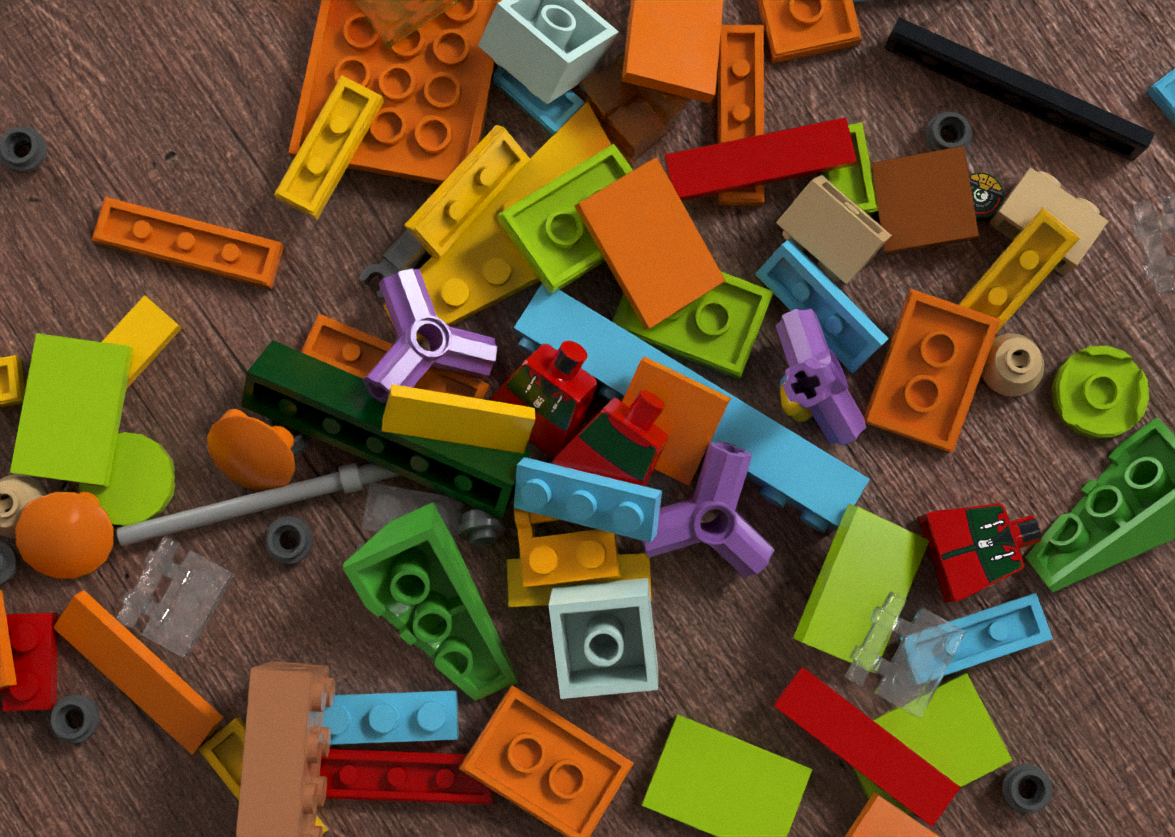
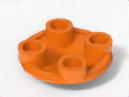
[207,409,295,492]
[15,492,114,579]

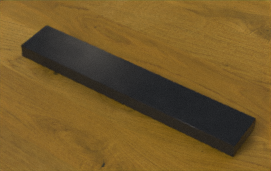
[884,17,1155,161]

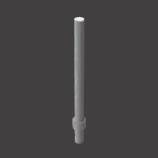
[117,462,400,546]

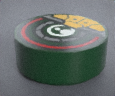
[969,173,1004,222]

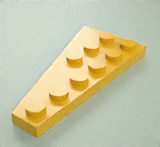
[383,101,611,343]

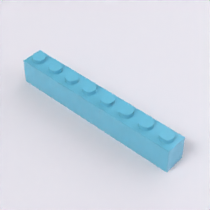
[514,284,870,533]

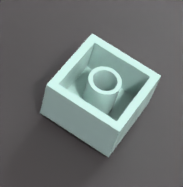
[478,0,619,104]
[549,578,658,699]

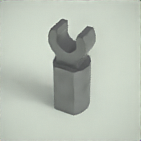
[359,230,428,302]

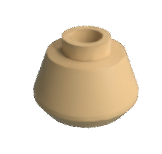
[981,333,1044,397]
[0,474,47,539]

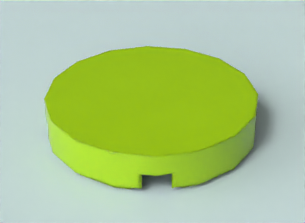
[1051,346,1149,439]
[79,432,176,526]

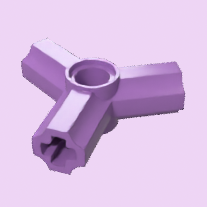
[363,268,498,404]
[775,309,866,446]
[641,441,775,579]

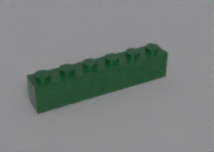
[241,340,532,519]

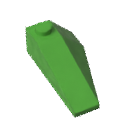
[1025,417,1175,593]
[343,502,518,701]

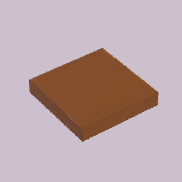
[871,146,979,255]

